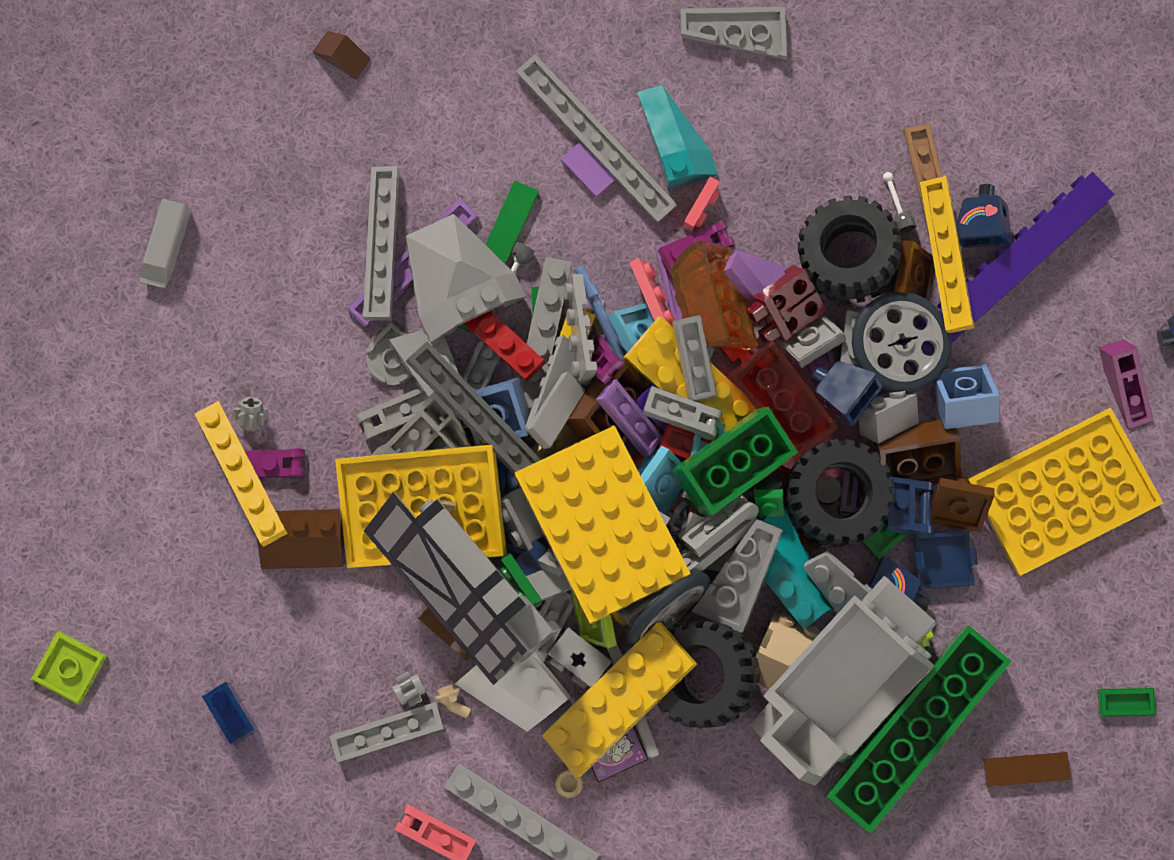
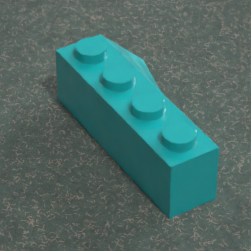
[736,506,833,629]

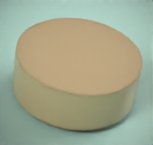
[555,770,583,798]

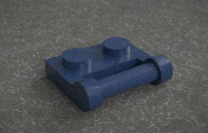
[885,477,934,538]

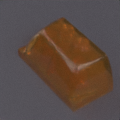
[670,241,758,350]

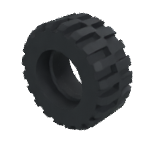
[797,195,902,304]
[784,439,895,547]
[657,621,760,728]

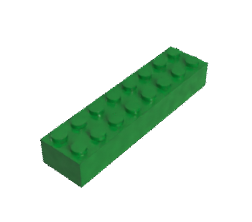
[823,625,1012,834]

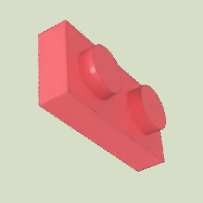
[683,177,721,233]

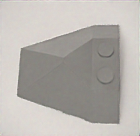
[406,214,526,343]
[370,392,471,456]

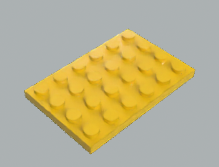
[968,408,1163,577]
[514,426,691,625]
[335,445,507,568]

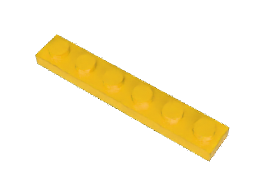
[920,176,975,333]
[195,401,288,547]

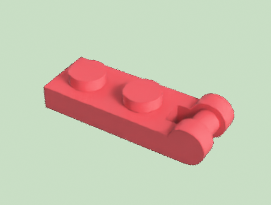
[395,804,477,860]

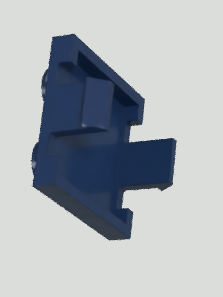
[913,531,978,590]

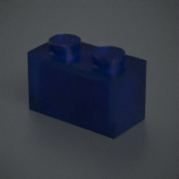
[202,682,259,745]

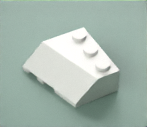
[455,652,570,732]

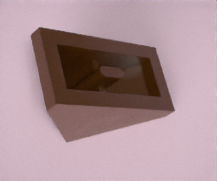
[313,31,371,80]

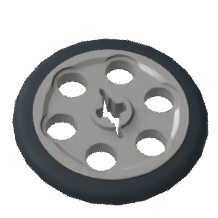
[851,292,952,393]
[626,572,710,647]

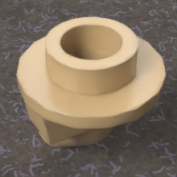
[433,684,471,718]

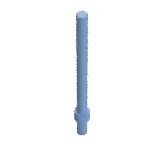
[574,265,626,360]

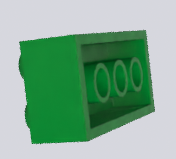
[671,407,798,516]

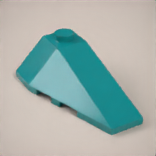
[637,85,718,190]

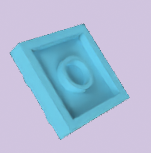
[608,303,654,370]
[638,446,684,515]

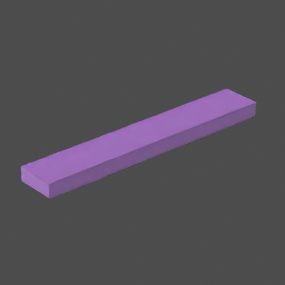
[347,199,479,329]

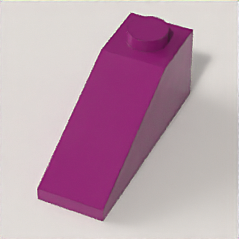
[1099,339,1153,429]

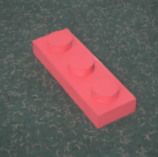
[629,258,676,327]

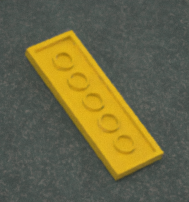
[623,316,759,432]
[542,622,697,778]

